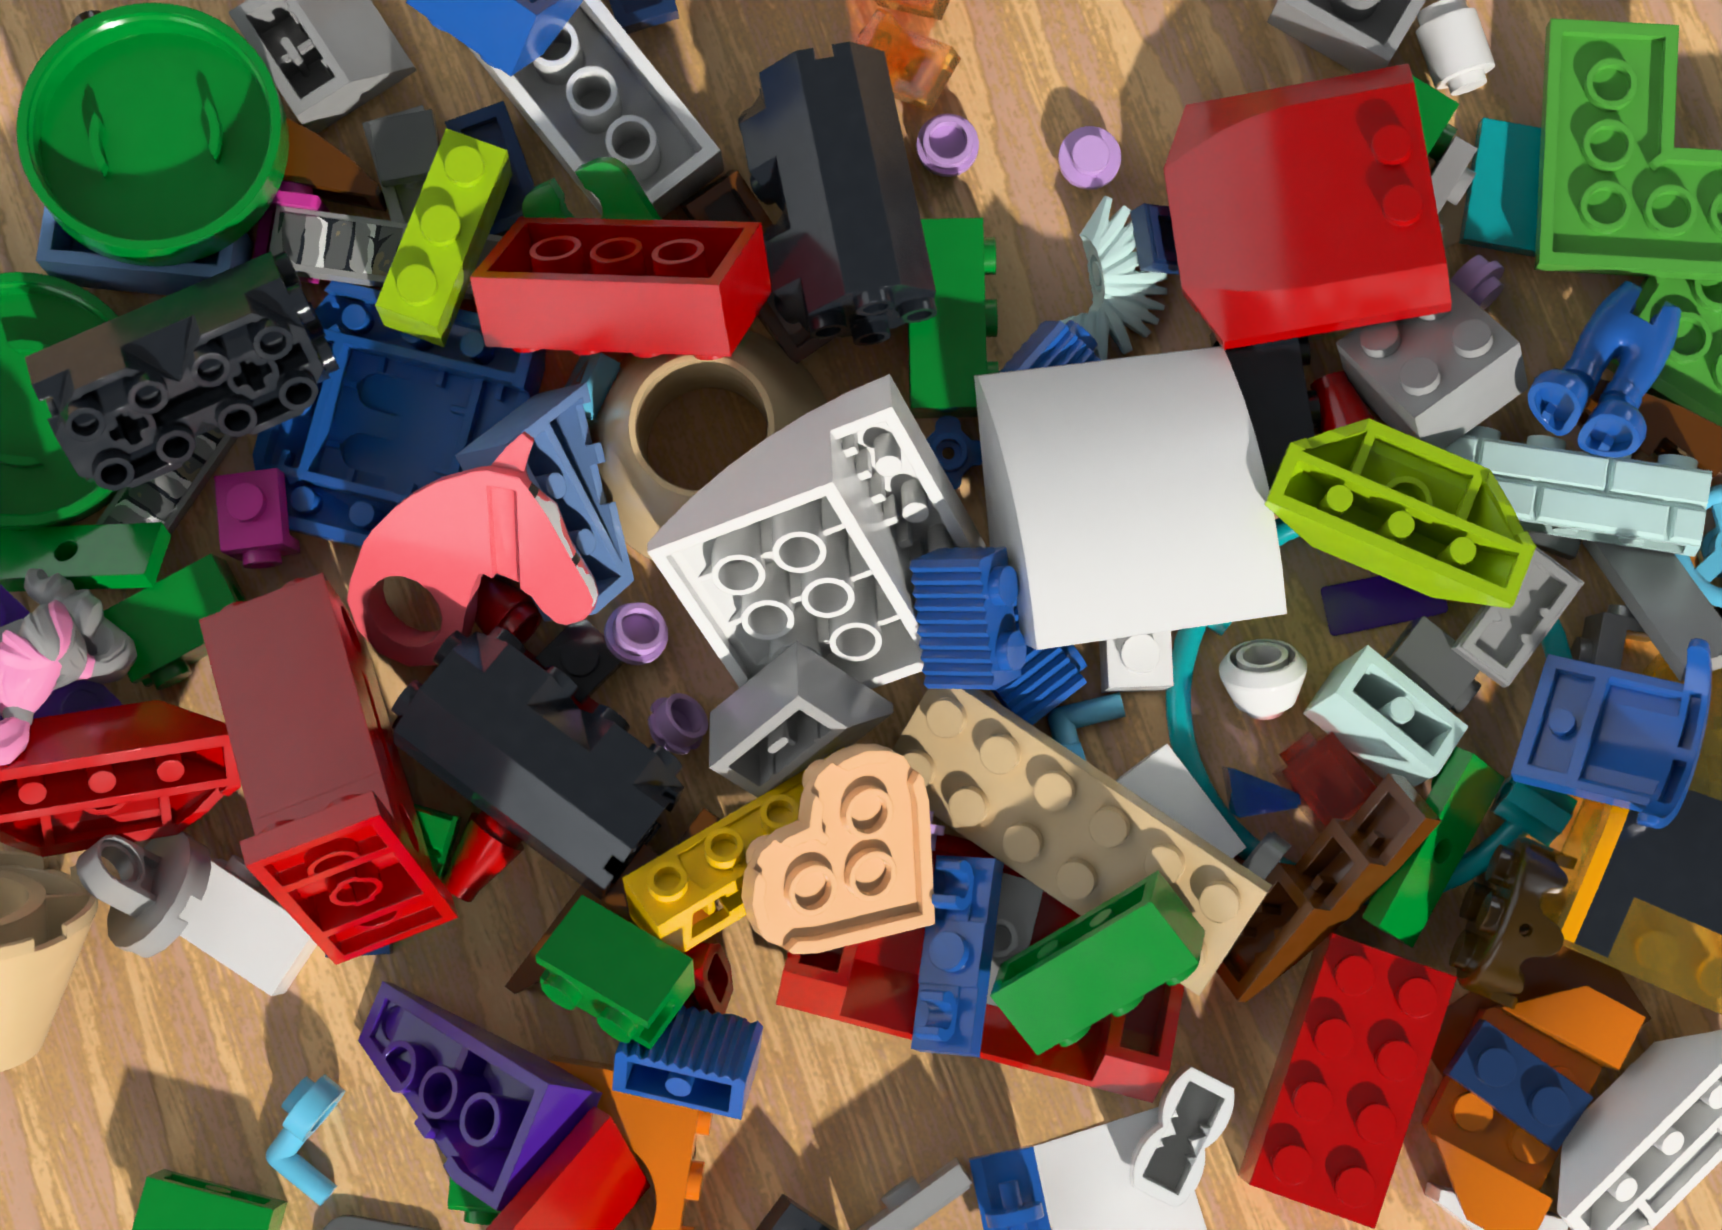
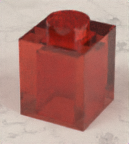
[1272,731,1377,834]

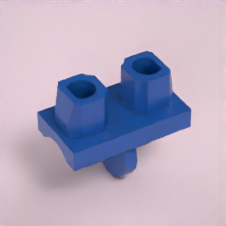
[968,1145,1051,1230]

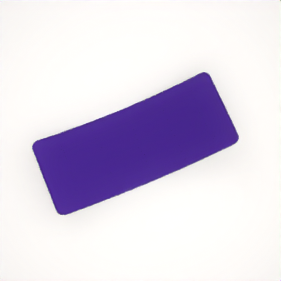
[1321,576,1448,636]

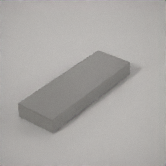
[1582,540,1722,682]

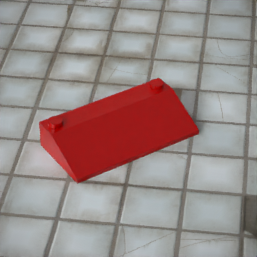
[776,834,1184,1103]

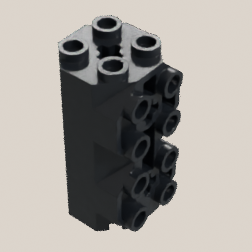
[738,41,937,346]
[25,251,340,491]
[391,626,684,900]

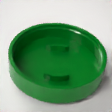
[17,3,289,267]
[0,272,118,530]

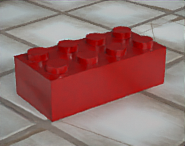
[470,216,772,361]
[1238,933,1457,1229]

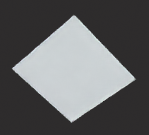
[1033,1107,1207,1230]

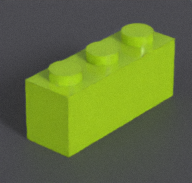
[375,128,513,347]

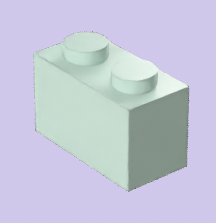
[1303,645,1469,787]

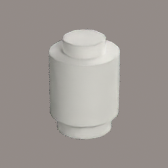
[1415,0,1495,96]

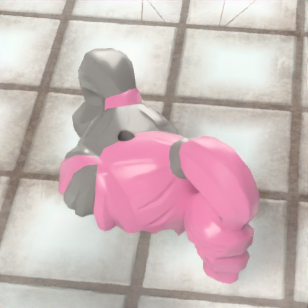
[0,568,137,766]

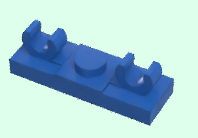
[911,855,1004,1057]

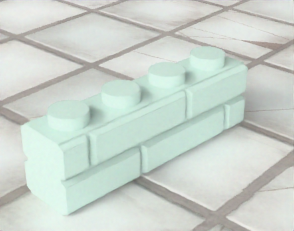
[1445,426,1712,557]

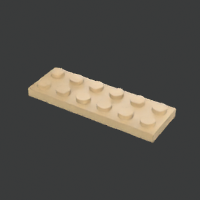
[892,688,1272,996]

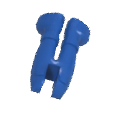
[1528,281,1682,458]

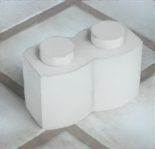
[1129,1064,1235,1209]

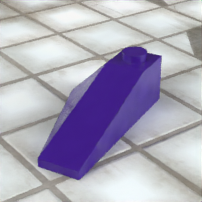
[358,981,602,1211]

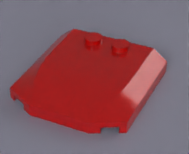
[1163,63,1452,350]

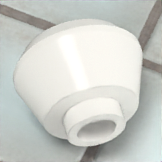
[1219,639,1307,720]

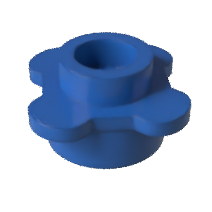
[926,416,982,490]

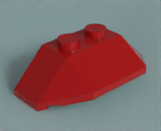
[0,700,241,857]

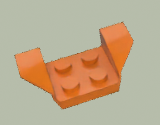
[1421,986,1646,1230]

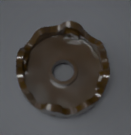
[1449,837,1578,1010]

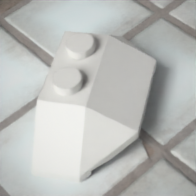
[1557,1030,1722,1230]

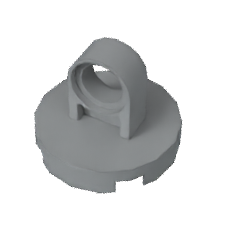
[76,831,211,958]

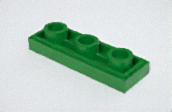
[0,522,171,592]
[1362,746,1505,948]

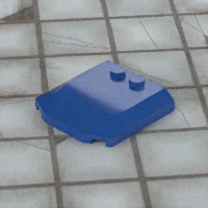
[252,281,546,548]

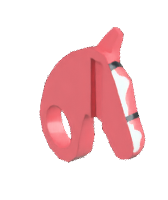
[347,431,598,667]

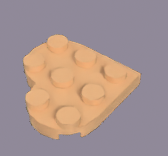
[741,744,935,954]

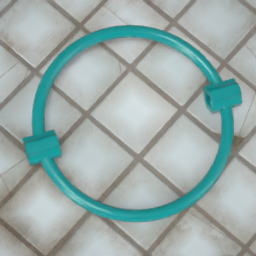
[1166,518,1578,905]

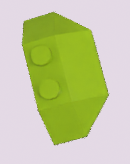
[1264,418,1536,609]

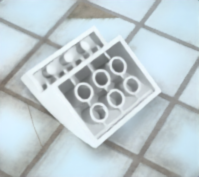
[974,346,1287,650]
[647,374,987,689]

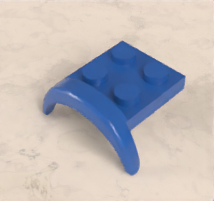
[1511,638,1712,829]

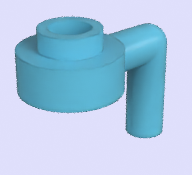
[1048,692,1126,761]
[266,1074,346,1206]

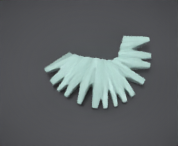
[1059,196,1167,360]

